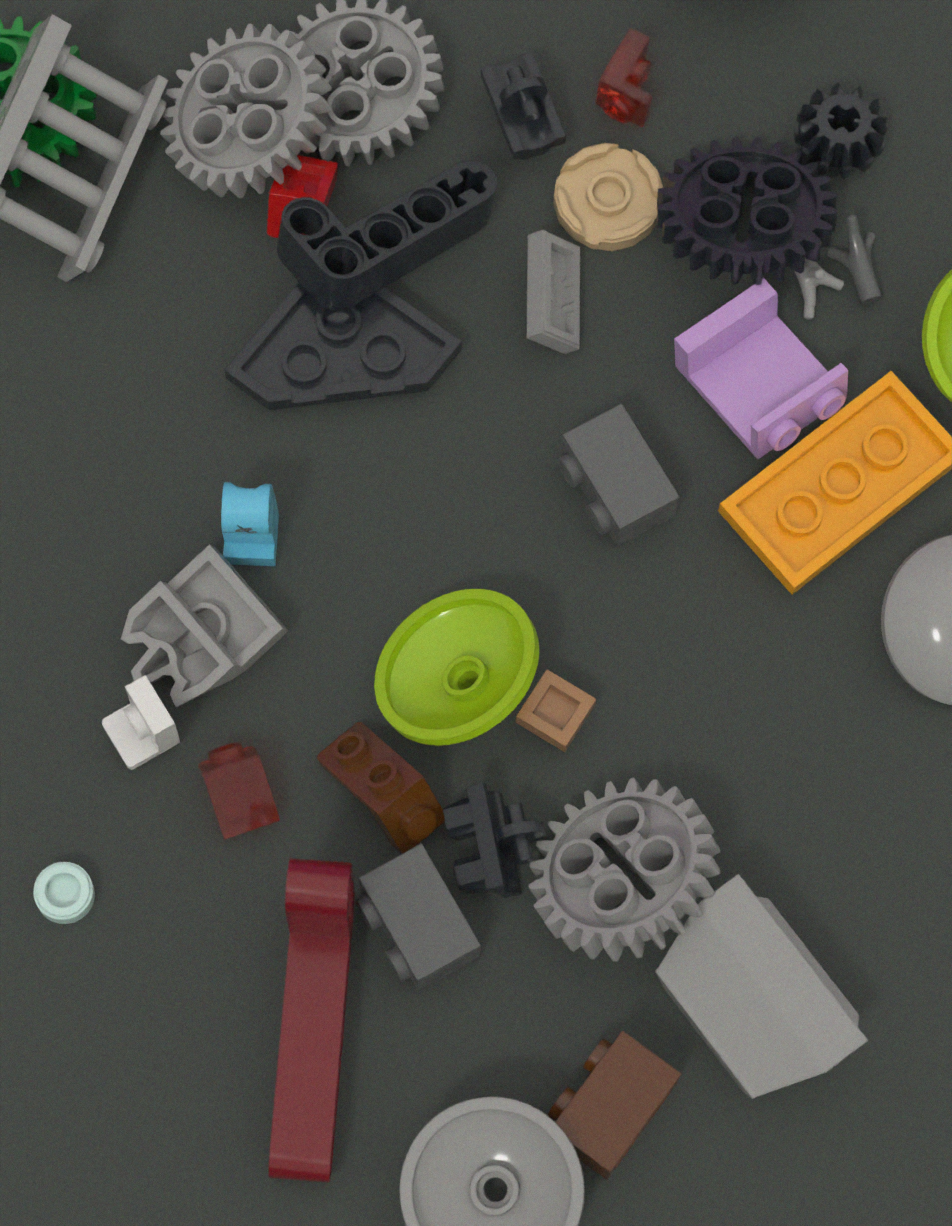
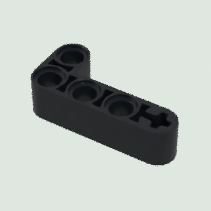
[277,161,498,310]

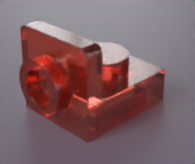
[596,28,652,127]
[198,742,280,840]

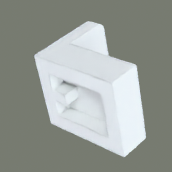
[102,675,180,770]

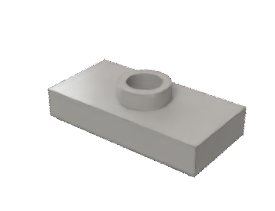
[527,230,580,354]

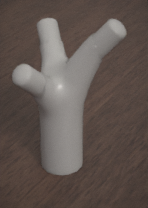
[793,259,844,320]

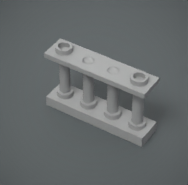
[0,14,168,282]

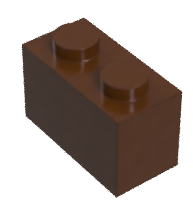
[548,1030,681,1180]

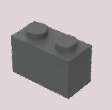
[557,403,680,547]
[355,843,481,992]

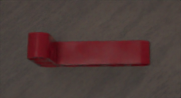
[269,858,355,1182]

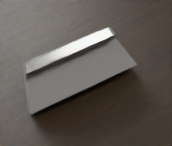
[655,874,868,1099]

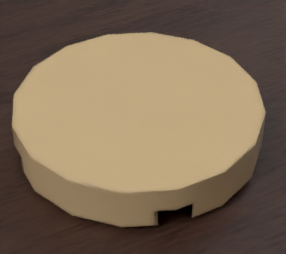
[553,143,663,251]

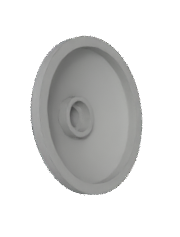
[881,534,952,705]
[400,1097,585,1226]

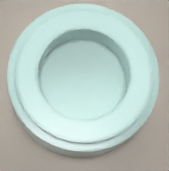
[33,862,95,924]

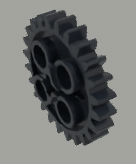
[657,137,838,285]

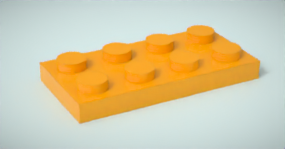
[718,371,952,595]

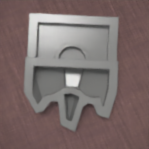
[121,544,289,707]

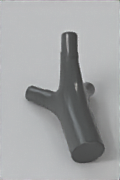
[827,214,882,305]

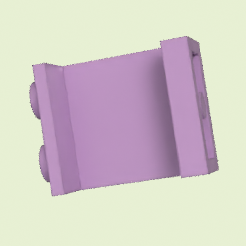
[674,278,848,459]

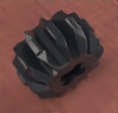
[793,82,888,180]

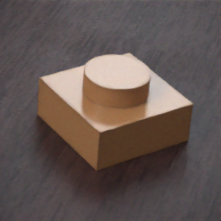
[516,669,596,752]

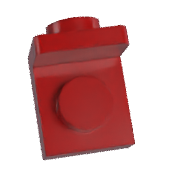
[267,155,338,238]

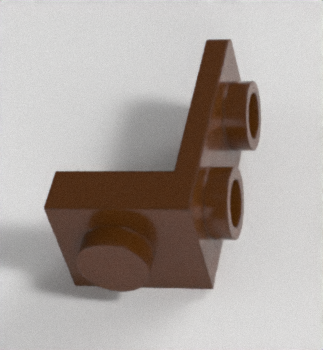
[317,722,445,854]

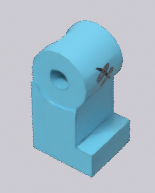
[221,482,279,567]

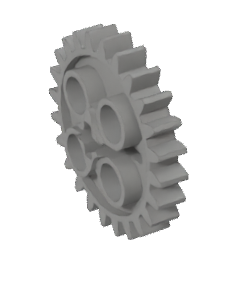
[281,0,444,166]
[160,23,332,198]
[529,778,720,961]

